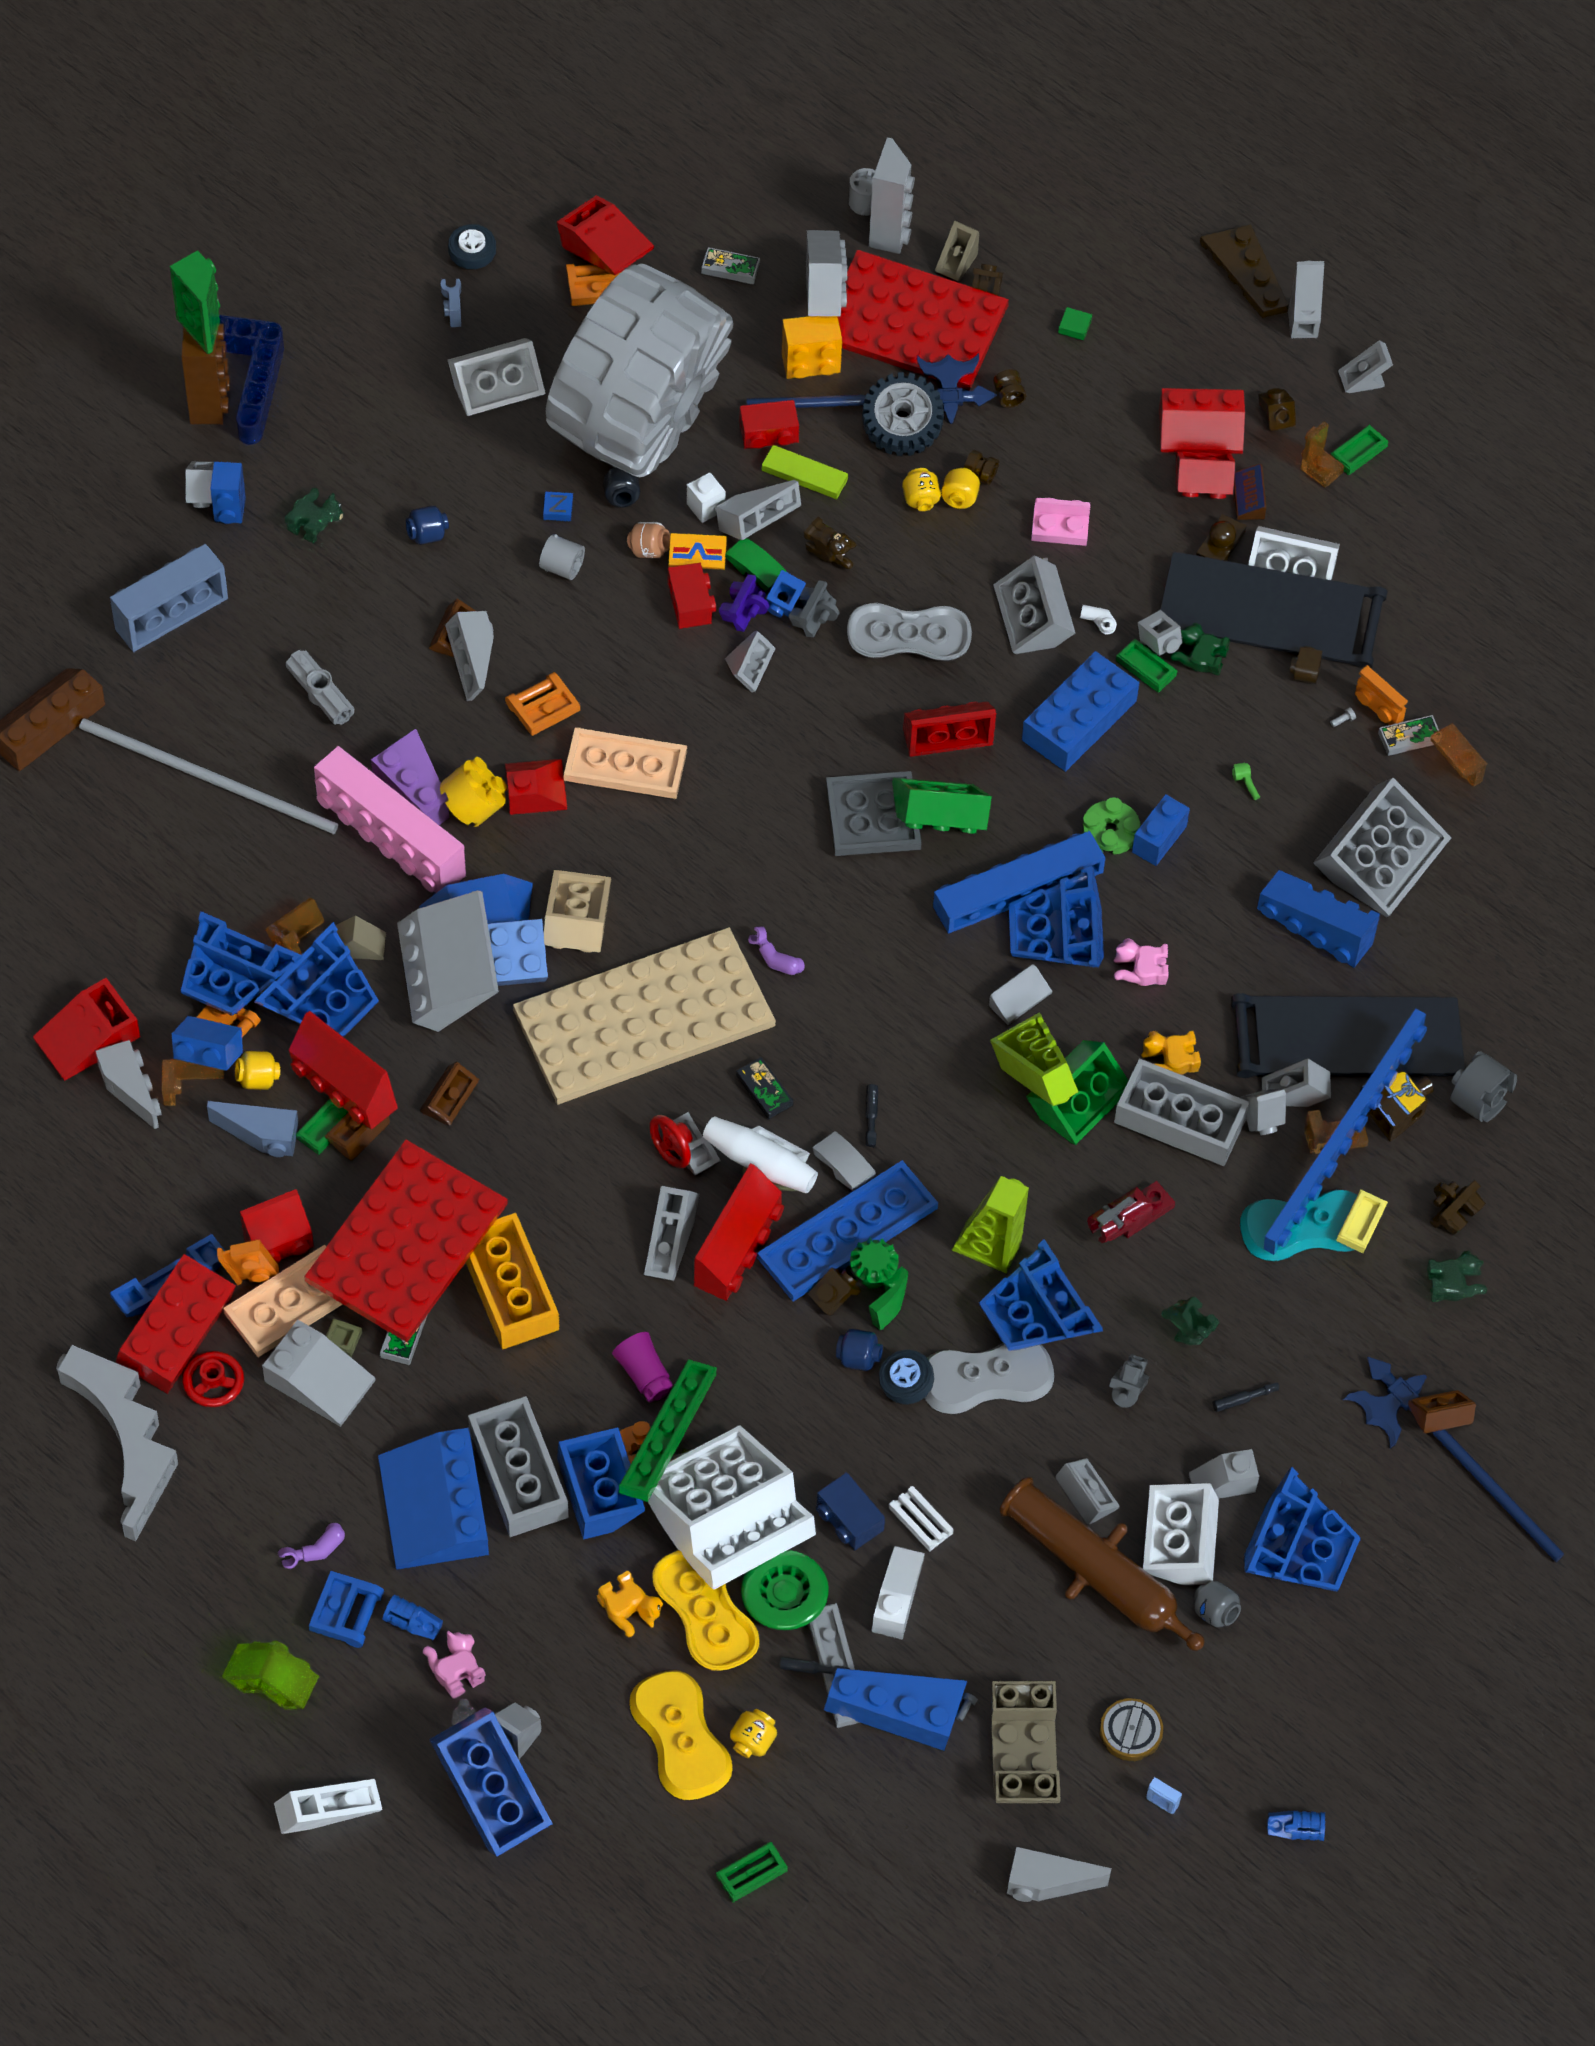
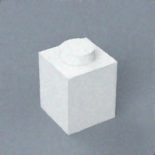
[687,473,725,523]

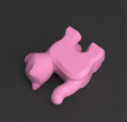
[1114,938,1168,986]
[423,1631,486,1699]

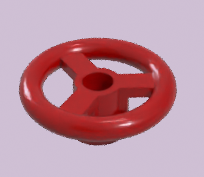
[649,1115,693,1168]
[183,1351,244,1407]

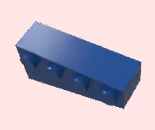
[1257,870,1380,968]
[824,1668,967,1751]

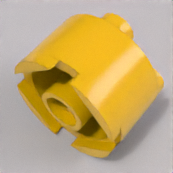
[440,757,507,827]

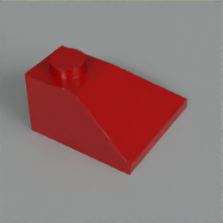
[505,759,567,815]

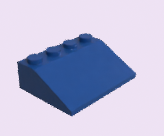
[378,1428,489,1570]

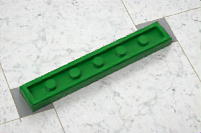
[619,1359,717,1502]

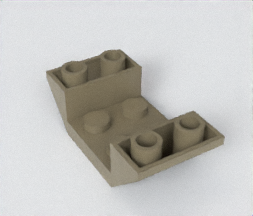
[991,1681,1060,1803]

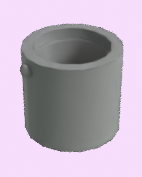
[849,168,875,216]
[539,534,585,580]

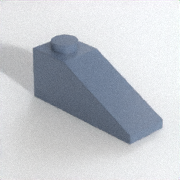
[207,1101,299,1157]

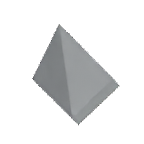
[725,631,775,692]

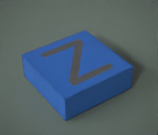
[543,492,573,521]

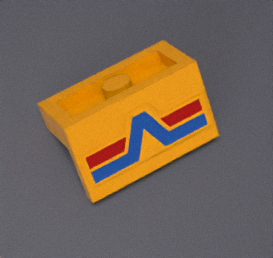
[669,533,727,570]

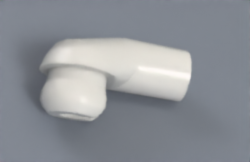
[1080,605,1117,634]

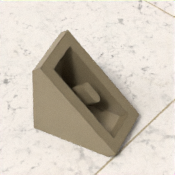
[935,221,980,281]
[335,915,386,960]

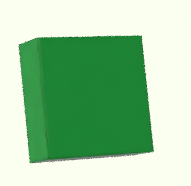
[1058,307,1093,340]

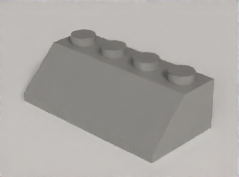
[869,137,915,254]

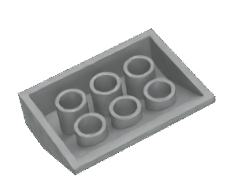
[1313,778,1451,917]
[397,890,499,1032]

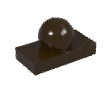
[1196,514,1247,561]

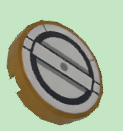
[1100,1698,1163,1761]

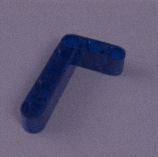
[219,315,284,445]

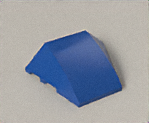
[1009,866,1104,968]
[419,874,533,924]
[181,911,302,1016]
[254,922,379,1037]
[979,1239,1103,1351]
[1244,1467,1361,1591]

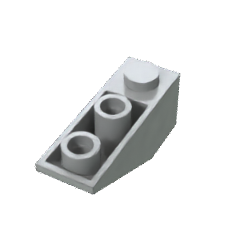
[1288,261,1324,338]
[95,1040,162,1129]

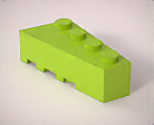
[990,1012,1078,1106]
[952,1176,1029,1274]

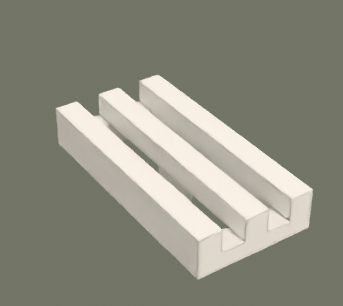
[889,1486,953,1552]

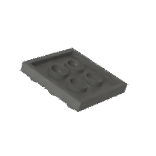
[826,771,921,856]

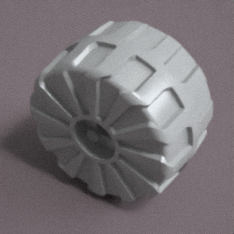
[546,264,733,477]

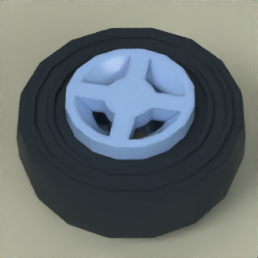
[879,1350,935,1405]

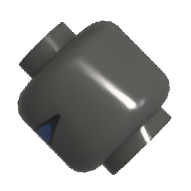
[1194,1581,1241,1628]

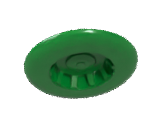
[741,1550,829,1630]

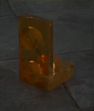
[1301,421,1345,488]
[265,898,324,956]
[162,1059,224,1106]
[1304,1110,1369,1154]

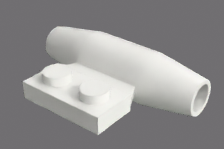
[703,1116,818,1193]

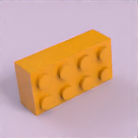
[466,1213,559,1350]

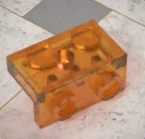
[1430,723,1487,787]

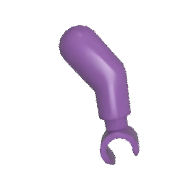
[748,926,805,975]
[278,1523,345,1569]

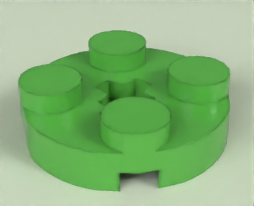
[1083,797,1140,854]

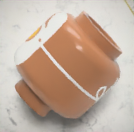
[627,522,670,558]

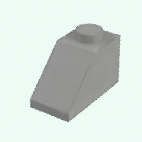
[186,461,214,508]
[1262,1059,1331,1107]
[1241,1089,1286,1135]
[1189,1449,1259,1499]
[495,1702,541,1760]

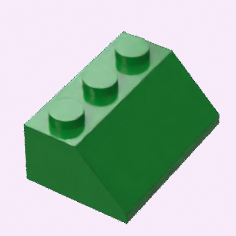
[170,250,220,354]
[892,777,992,833]
[1026,1040,1129,1145]

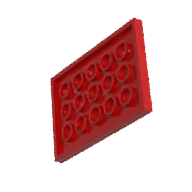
[837,250,1009,391]
[304,1140,508,1342]

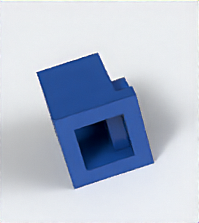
[766,570,806,617]

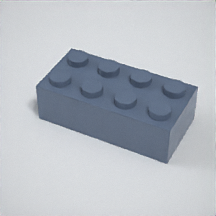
[110,544,228,652]

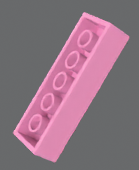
[314,746,466,893]

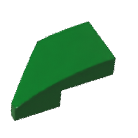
[869,1266,908,1331]

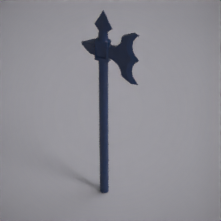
[747,353,997,424]
[1343,1357,1564,1562]

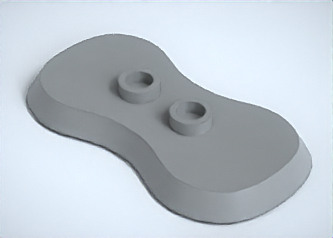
[847,603,972,661]
[925,1343,1054,1414]

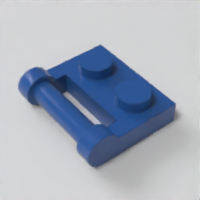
[309,1571,384,1648]

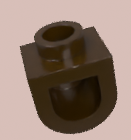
[1289,646,1322,684]

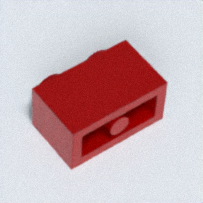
[739,400,799,449]
[668,562,716,629]

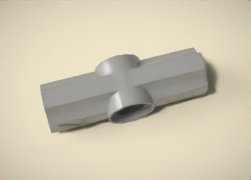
[286,650,354,725]

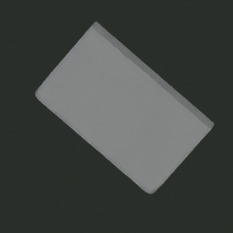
[989,964,1052,1025]
[1056,1458,1120,1524]

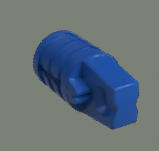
[383,1595,443,1640]
[1267,1810,1325,1841]

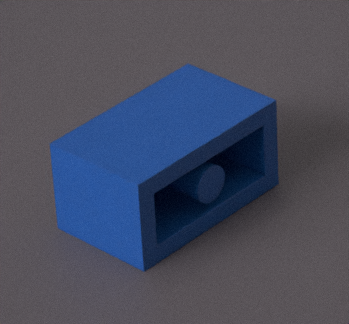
[210,462,246,524]
[1132,794,1190,866]
[172,1016,243,1071]

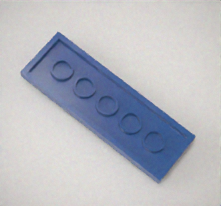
[757,1160,938,1302]

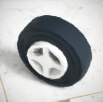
[448,224,496,269]

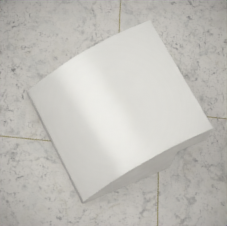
[648,1425,816,1590]

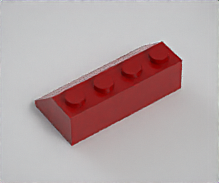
[289,1011,398,1130]
[694,1163,784,1301]

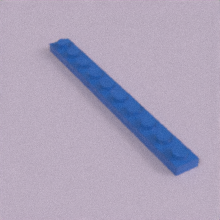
[1264,1009,1427,1255]

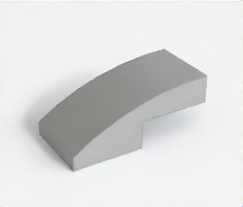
[673,1112,721,1176]
[812,1131,876,1191]

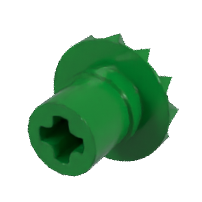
[850,1237,899,1288]

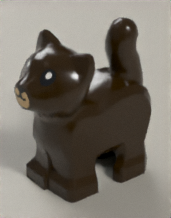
[804,517,857,569]

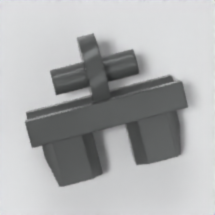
[789,580,839,638]
[1109,1354,1150,1408]

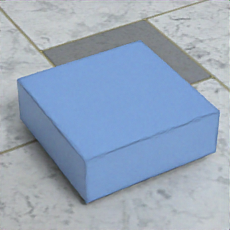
[1146,1777,1182,1814]

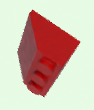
[1159,388,1245,454]
[903,701,996,757]

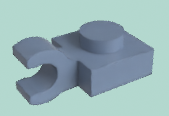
[440,279,461,327]

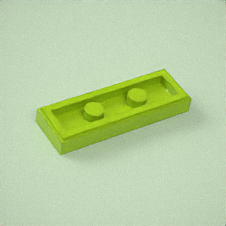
[762,445,848,499]

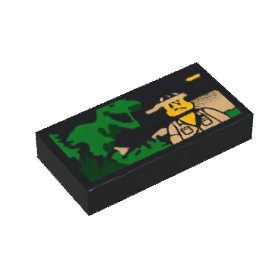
[736,1057,793,1119]

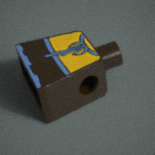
[1360,1070,1434,1142]

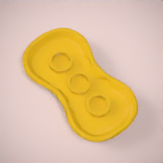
[652,1550,759,1671]
[629,1670,732,1800]

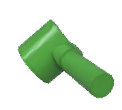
[1232,763,1260,800]

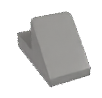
[1338,340,1393,393]

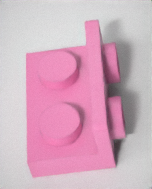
[1031,498,1090,546]

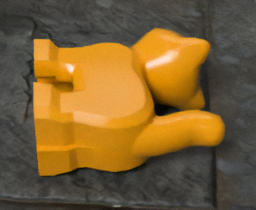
[1141,1031,1201,1075]
[597,1571,663,1637]

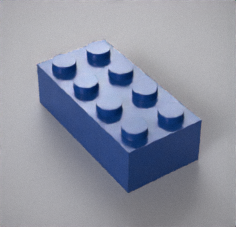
[1022,651,1140,772]
[429,1707,553,1856]

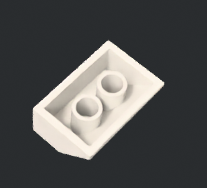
[448,338,546,416]
[1248,526,1340,580]
[1143,1483,1219,1585]

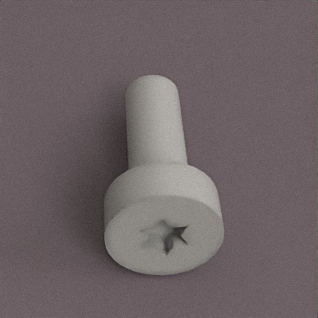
[1330,707,1356,727]

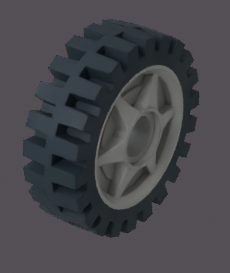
[862,372,944,456]

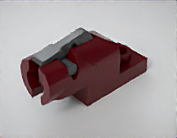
[1087,1181,1175,1243]

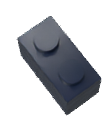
[816,1472,885,1551]

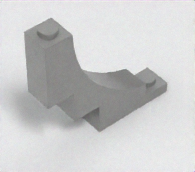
[56,1345,178,1541]

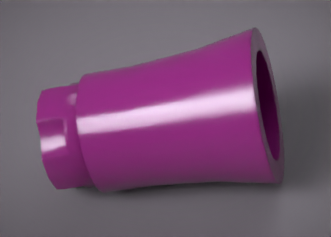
[612,1332,673,1403]

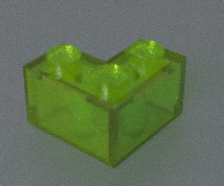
[222,1641,319,1710]

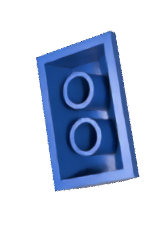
[557,1427,645,1540]

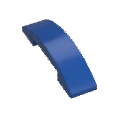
[110,1234,225,1317]

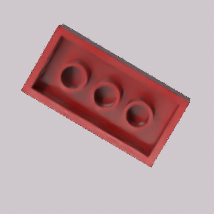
[116,1254,236,1394]

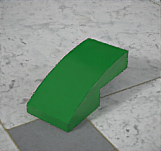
[725,538,787,592]

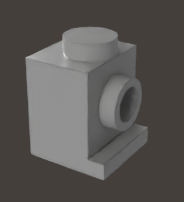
[1138,610,1182,656]

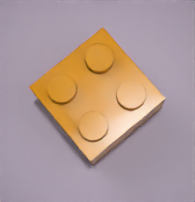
[782,316,842,379]

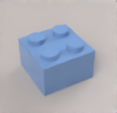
[488,919,548,986]

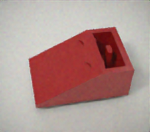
[556,195,654,276]
[33,978,140,1081]

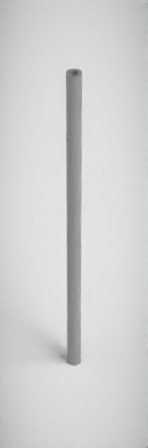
[79,718,338,834]

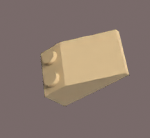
[544,870,611,952]

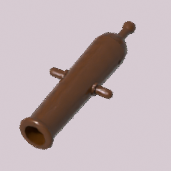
[1000,1477,1204,1651]

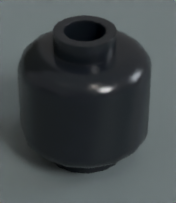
[603,467,641,508]

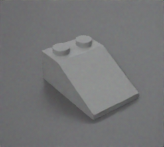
[262,1320,375,1427]

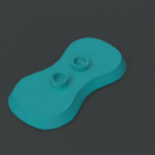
[1240,1190,1357,1261]

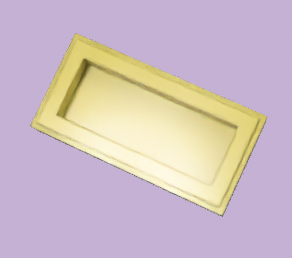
[1336,1189,1388,1253]

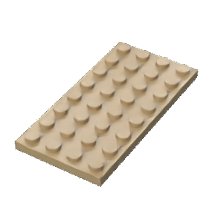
[513,927,776,1105]

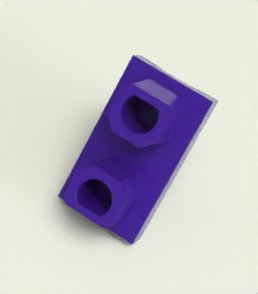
[719,575,769,632]

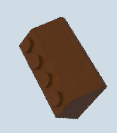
[0,668,105,772]

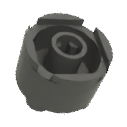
[1450,1051,1517,1122]

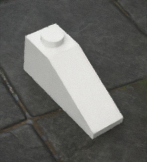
[872,1546,925,1639]
[274,1779,382,1834]

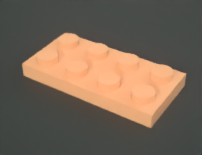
[564,728,687,799]
[223,1245,342,1358]

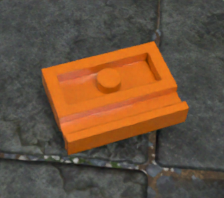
[1355,665,1408,725]
[217,1240,279,1285]

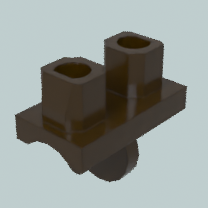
[1430,1180,1486,1235]

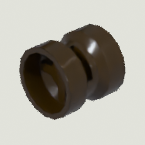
[993,369,1027,408]
[964,450,999,485]

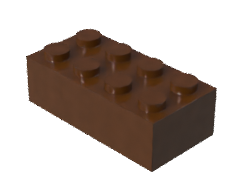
[182,324,230,424]

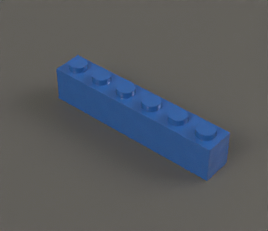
[933,831,1105,934]

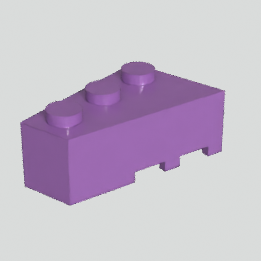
[371,729,449,825]

